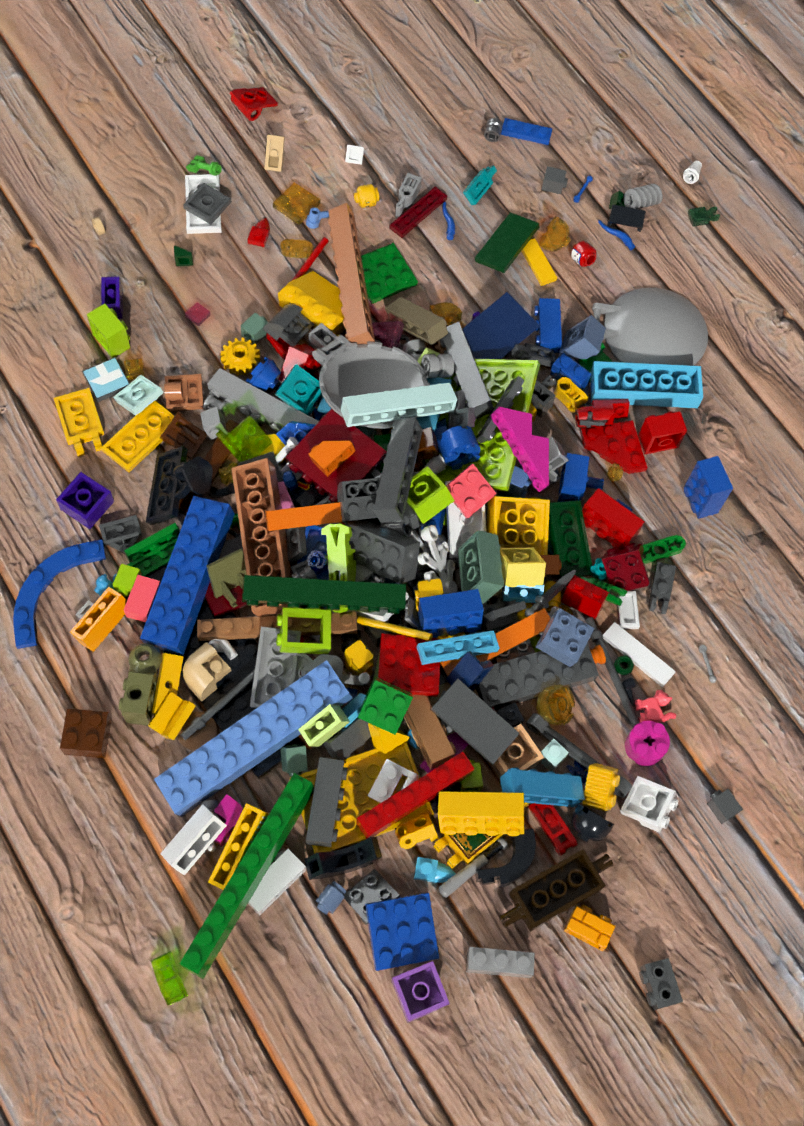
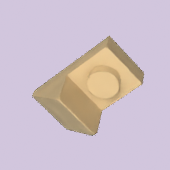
[265,134,285,172]

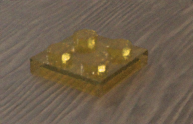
[273,182,321,225]

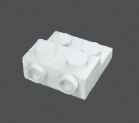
[620,776,679,833]

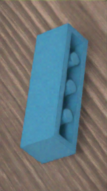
[500,768,585,807]

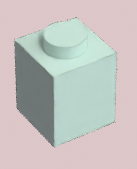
[541,739,569,771]

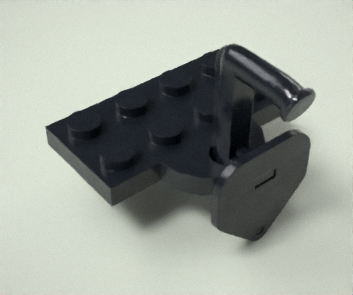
[146,446,235,525]

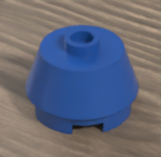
[246,356,281,392]

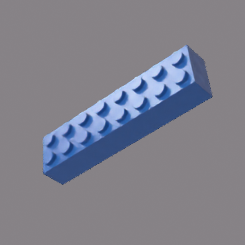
[140,496,235,655]

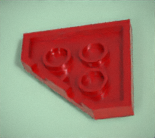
[580,420,648,474]

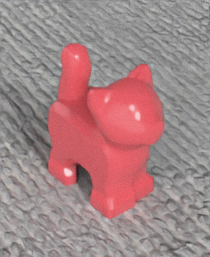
[635,690,676,723]

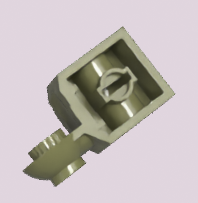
[119,643,162,726]

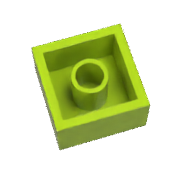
[86,304,130,358]
[407,466,454,524]

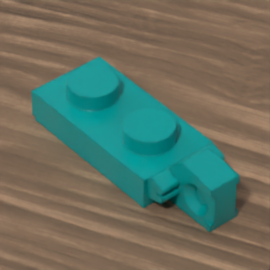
[463,165,497,205]

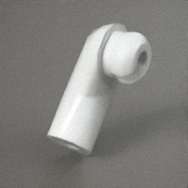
[208,639,238,660]

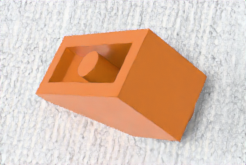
[309,441,356,477]

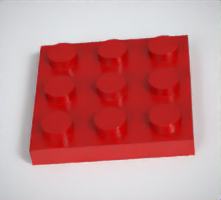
[378,633,441,697]

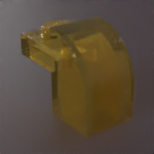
[429,302,463,329]

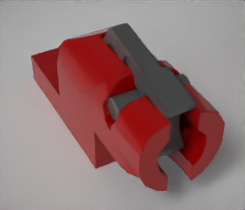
[575,399,630,427]

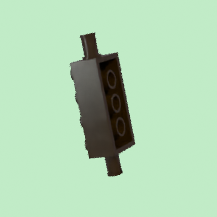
[499,849,613,932]

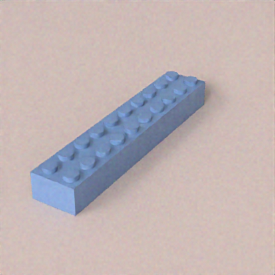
[154,660,353,817]

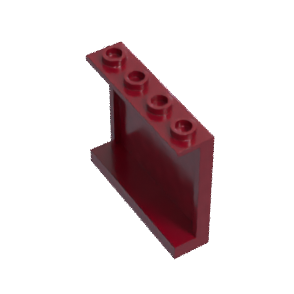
[286,408,387,503]

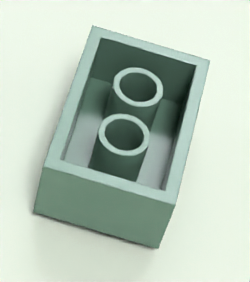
[458,530,504,604]

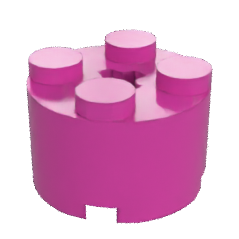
[625,721,670,766]

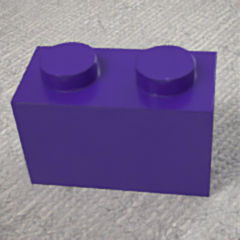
[101,276,123,319]

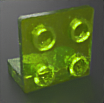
[215,416,272,462]

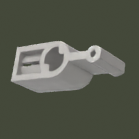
[395,173,422,218]

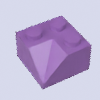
[391,961,450,1023]

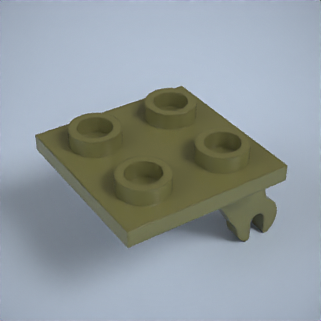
[206,549,247,608]

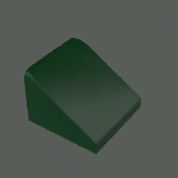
[609,191,625,209]
[174,246,193,266]

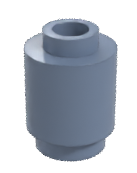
[316,881,346,915]

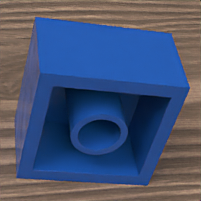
[557,453,604,502]

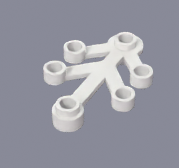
[417,525,457,594]

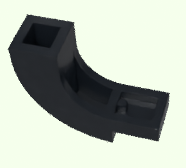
[475,829,536,888]
[304,837,382,880]

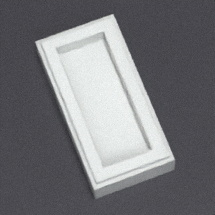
[616,591,640,629]

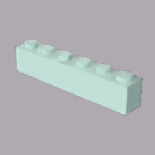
[341,383,457,427]

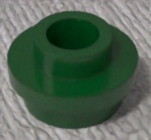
[614,656,634,675]

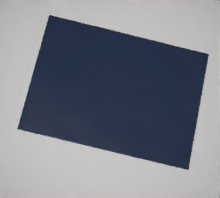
[463,292,540,359]

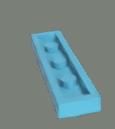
[417,630,500,665]

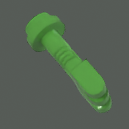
[186,155,222,176]

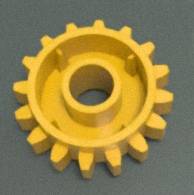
[220,337,260,376]

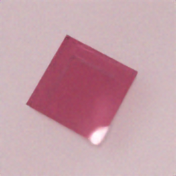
[185,302,211,326]

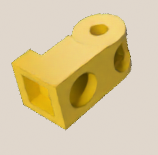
[395,812,439,849]

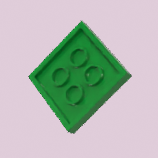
[361,243,418,304]

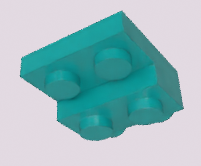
[275,364,323,416]

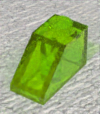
[151,951,188,1005]

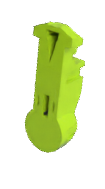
[321,523,356,613]

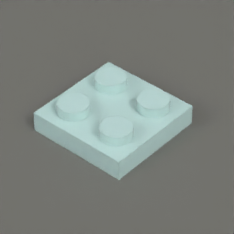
[113,375,164,416]

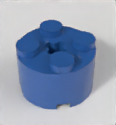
[437,426,480,470]

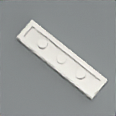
[603,622,676,688]

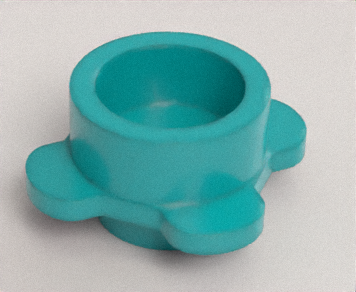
[590,558,607,580]

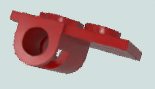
[230,87,278,121]

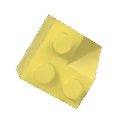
[500,547,546,587]

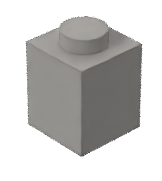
[200,406,228,440]

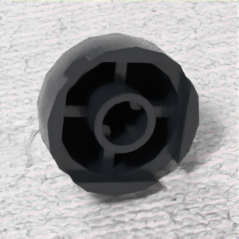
[572,803,614,843]

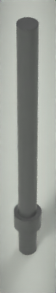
[585,617,639,727]
[180,669,255,741]

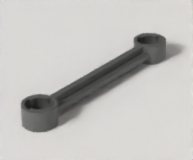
[526,713,632,798]

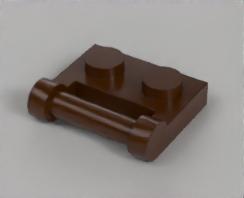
[160,411,207,459]

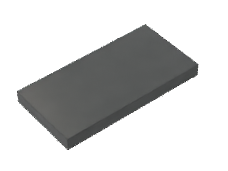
[430,679,520,765]

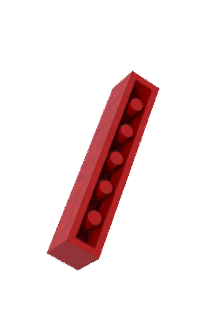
[356,752,475,839]

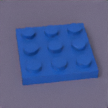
[365,893,439,971]

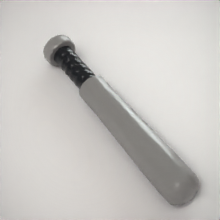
[439,837,508,897]

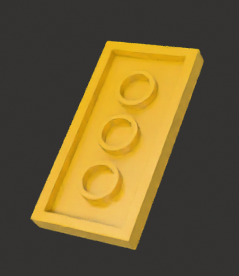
[101,401,181,473]

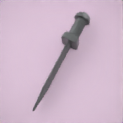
[525,570,576,617]

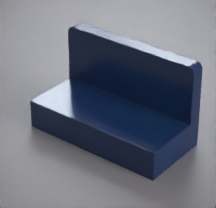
[446,651,494,691]

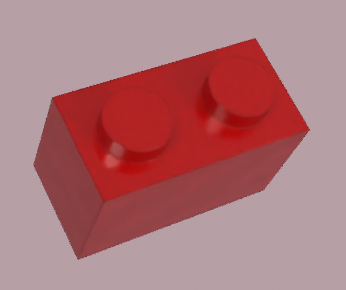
[561,575,609,619]

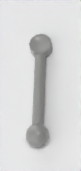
[699,645,717,683]

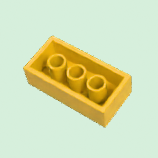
[438,792,524,836]

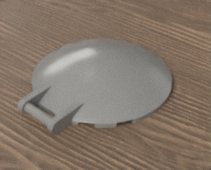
[592,288,708,366]
[312,335,430,429]

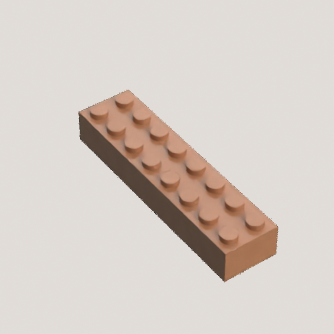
[231,458,292,617]

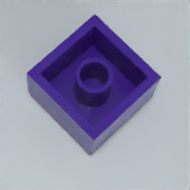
[56,472,114,529]

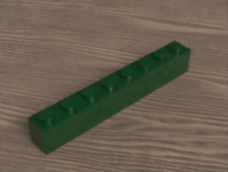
[242,575,406,614]

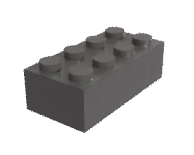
[345,519,420,584]

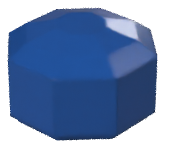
[283,470,298,490]

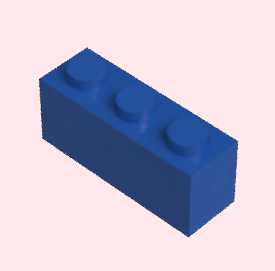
[534,298,562,353]

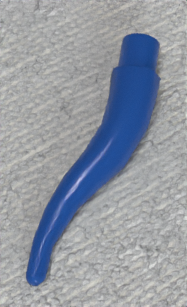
[443,202,456,240]
[598,220,635,250]

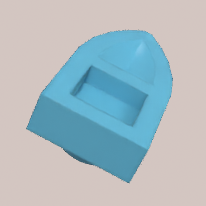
[414,857,456,883]

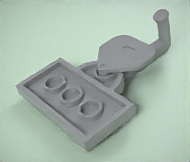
[250,627,370,708]

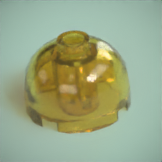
[539,216,571,252]
[536,685,575,725]

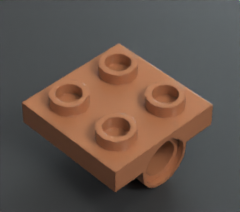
[164,374,204,412]

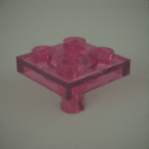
[372,321,404,348]

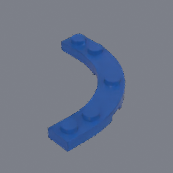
[13,539,106,649]

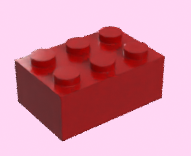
[582,488,645,549]

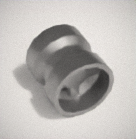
[484,118,503,142]

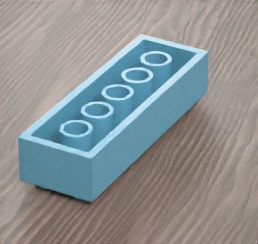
[590,361,703,408]

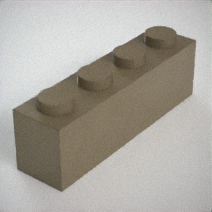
[385,297,448,345]

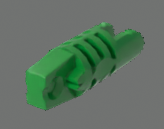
[579,576,627,606]

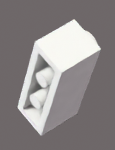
[160,804,227,875]
[248,849,306,916]

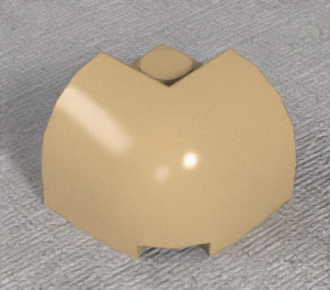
[183,642,231,702]

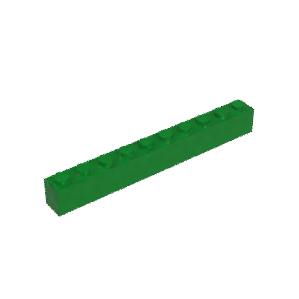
[179,773,314,979]

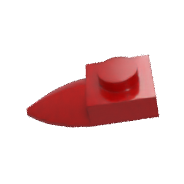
[247,218,270,247]

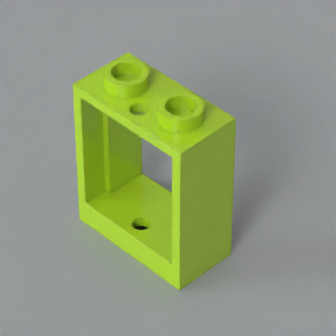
[276,608,331,655]

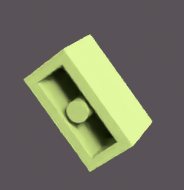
[298,704,350,747]

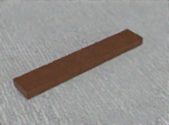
[179,419,241,515]

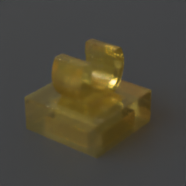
[124,358,145,380]

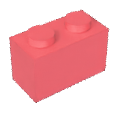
[124,575,161,623]

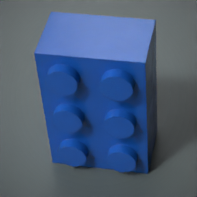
[684,456,733,519]
[418,589,484,638]

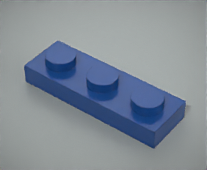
[501,118,553,145]

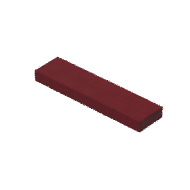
[389,186,447,238]

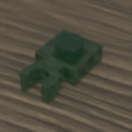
[687,207,720,227]

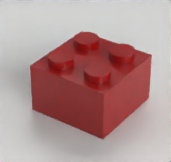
[638,411,687,455]

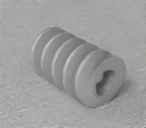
[624,183,663,209]

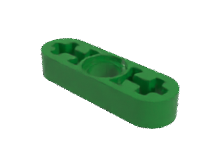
[642,535,686,564]

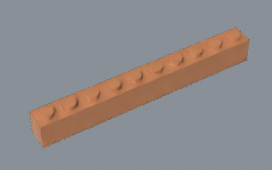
[328,203,375,345]

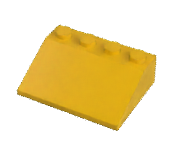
[278,271,345,336]
[486,496,550,577]

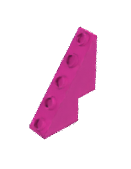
[491,407,549,492]

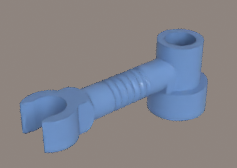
[306,208,329,229]

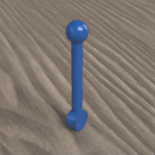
[573,176,593,203]

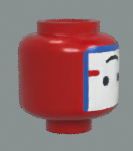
[571,241,597,267]

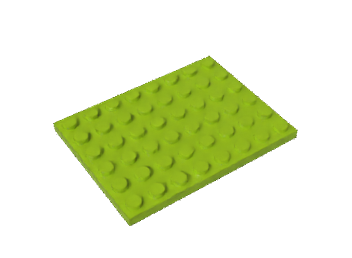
[425,359,540,491]

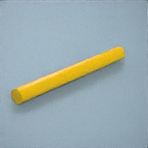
[357,616,433,641]

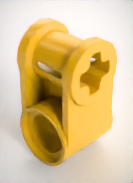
[554,377,588,413]

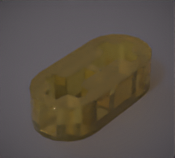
[280,239,313,258]

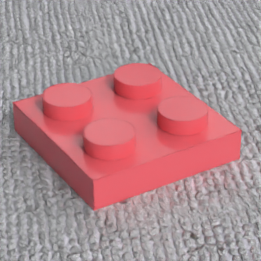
[446,464,497,519]

